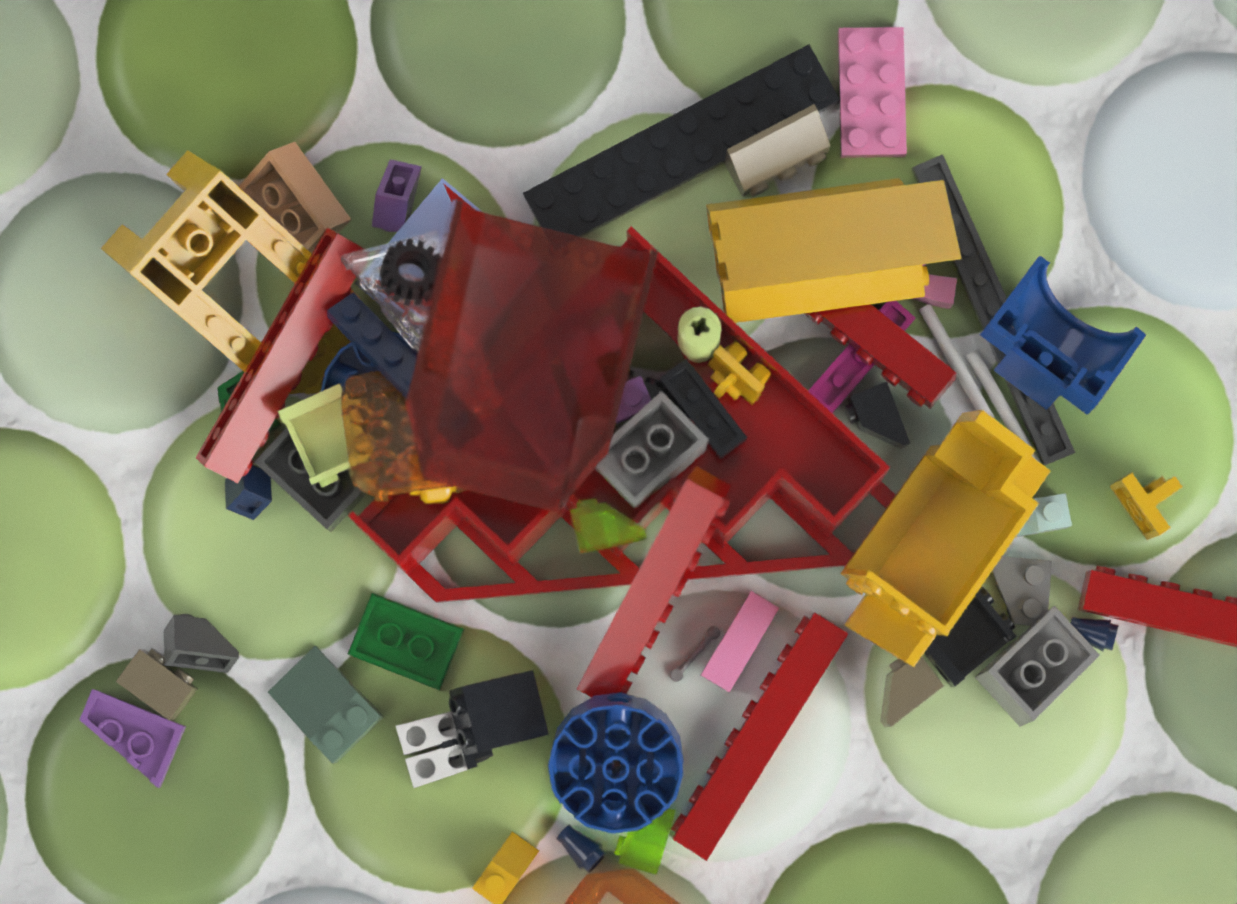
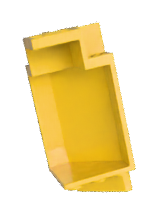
[840,410,1051,667]

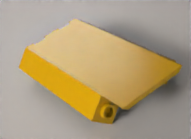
[706,178,962,323]

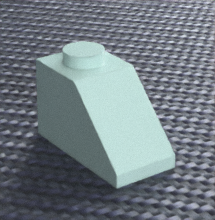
[1016,493,1072,537]

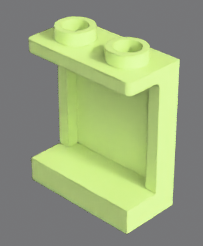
[278,383,374,487]

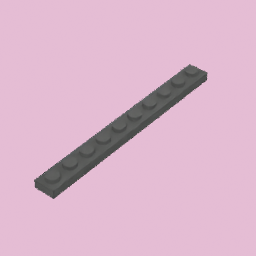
[912,154,1075,466]

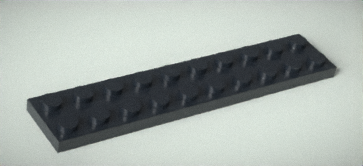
[523,44,840,252]

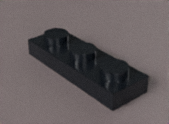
[659,359,747,460]

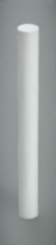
[919,304,995,418]
[966,350,1042,464]

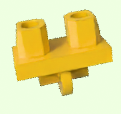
[708,341,771,405]

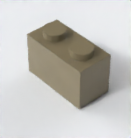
[116,648,198,721]

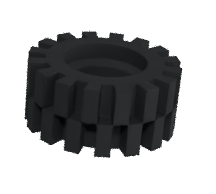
[379,239,444,306]

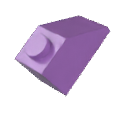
[372,159,422,232]

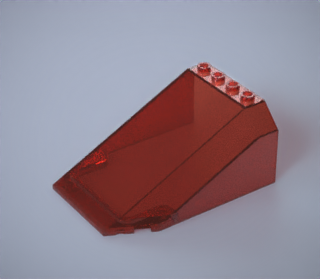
[406,199,658,512]

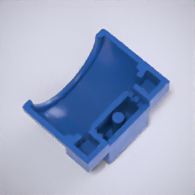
[980,256,1146,415]

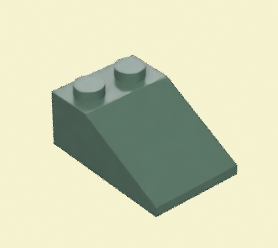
[268,646,384,764]

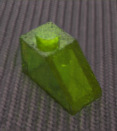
[571,499,647,554]
[614,808,676,875]

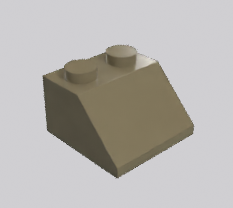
[880,657,944,727]

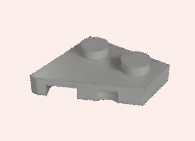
[992,556,1052,626]

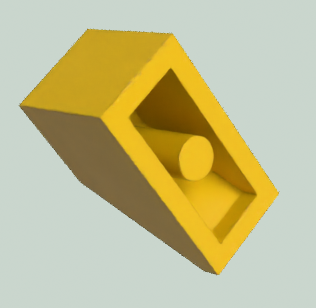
[472,831,539,904]

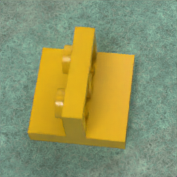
[1110,473,1182,540]

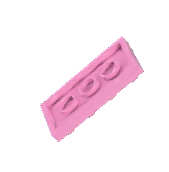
[838,27,907,158]

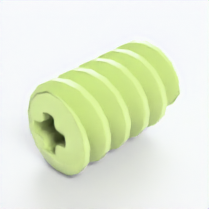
[677,307,721,363]

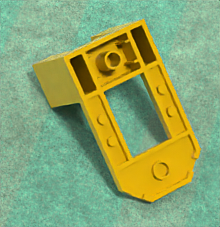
[100,150,361,394]

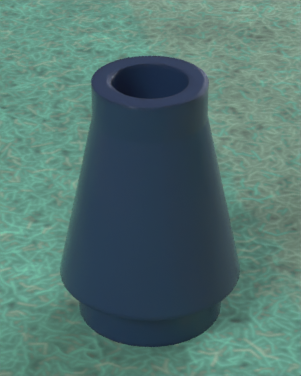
[1071,617,1119,652]
[556,824,606,873]

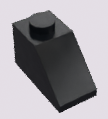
[845,382,910,449]

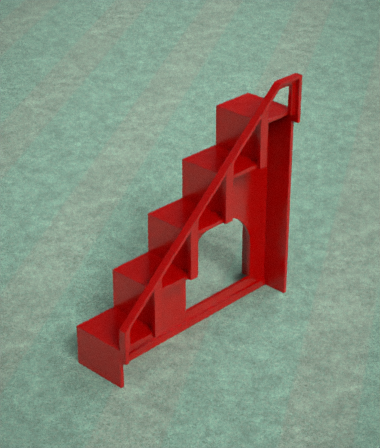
[348,226,896,603]

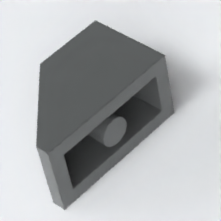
[163,614,239,673]

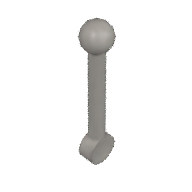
[670,626,720,682]

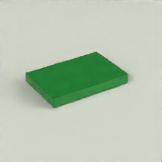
[348,593,465,691]

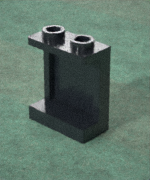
[924,587,1017,687]
[449,670,549,756]

